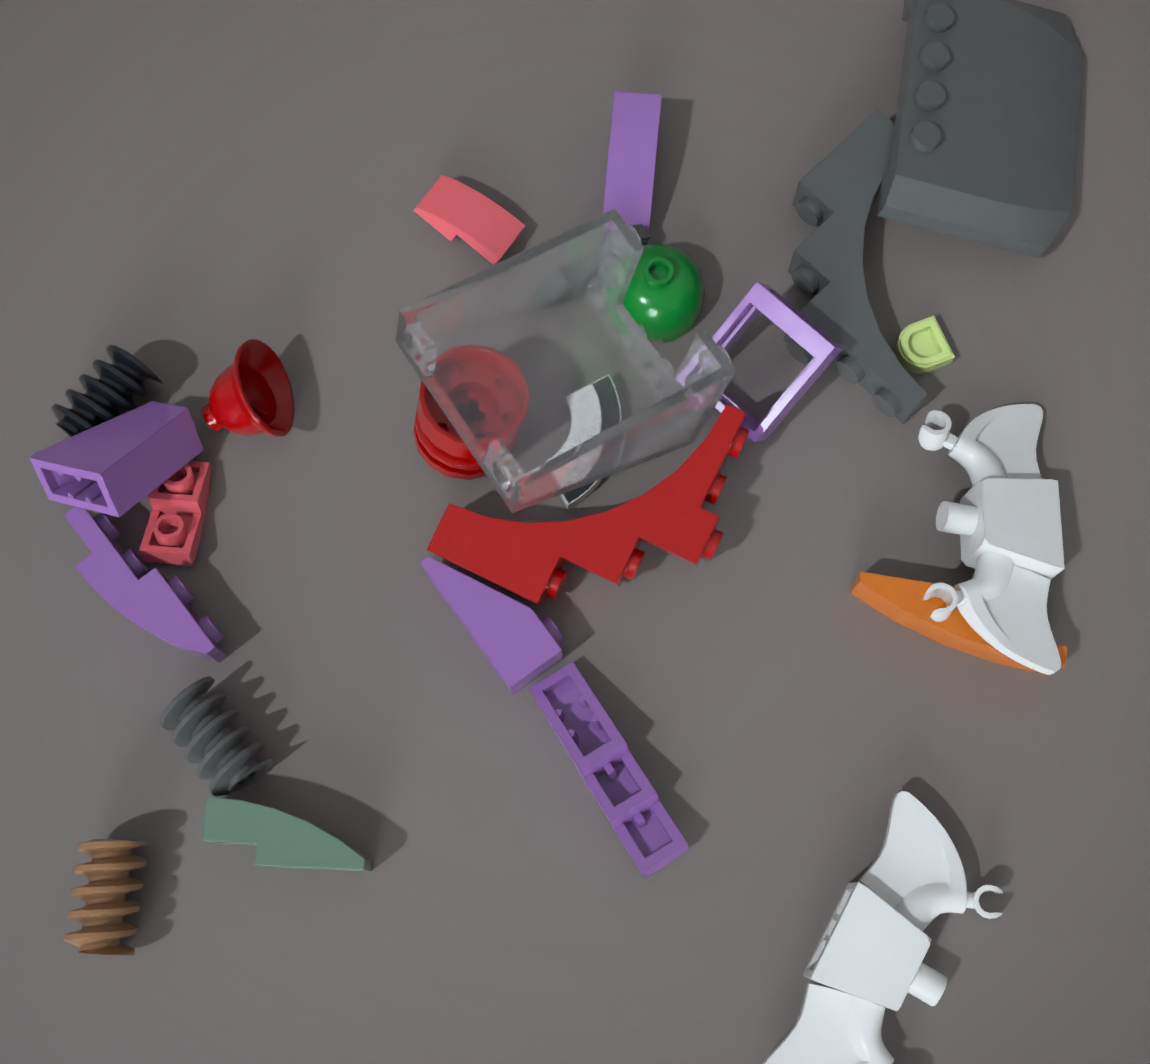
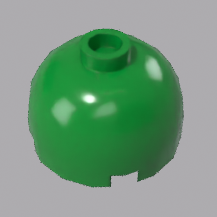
[608,243,705,343]

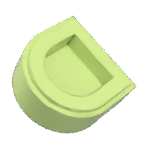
[894,315,955,374]

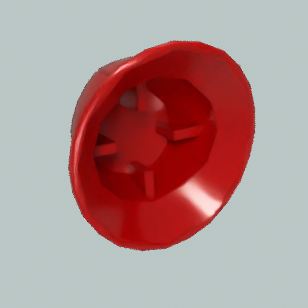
[201,339,294,437]

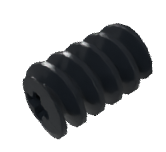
[51,345,162,437]

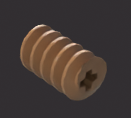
[63,839,149,955]

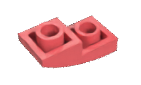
[413,174,526,265]
[139,461,212,566]

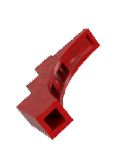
[426,404,750,606]

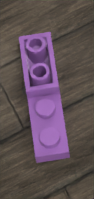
[64,507,228,663]

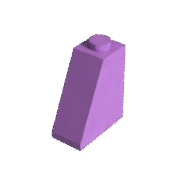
[29,401,204,517]

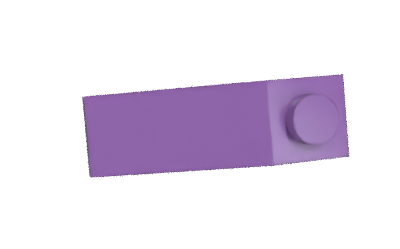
[420,556,565,695]

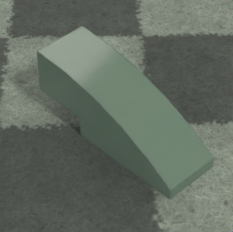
[202,797,373,871]

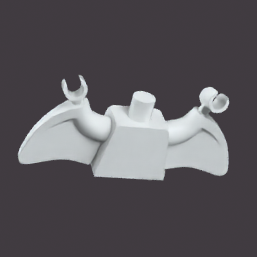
[918,404,1065,675]
[762,791,1003,1064]

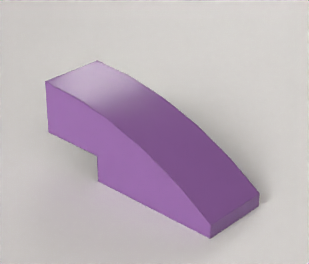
[601,91,662,245]

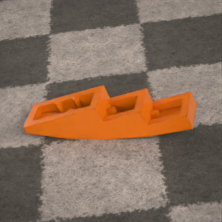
[850,572,1067,675]

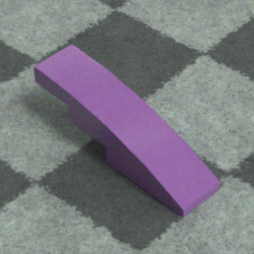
[529,662,690,879]

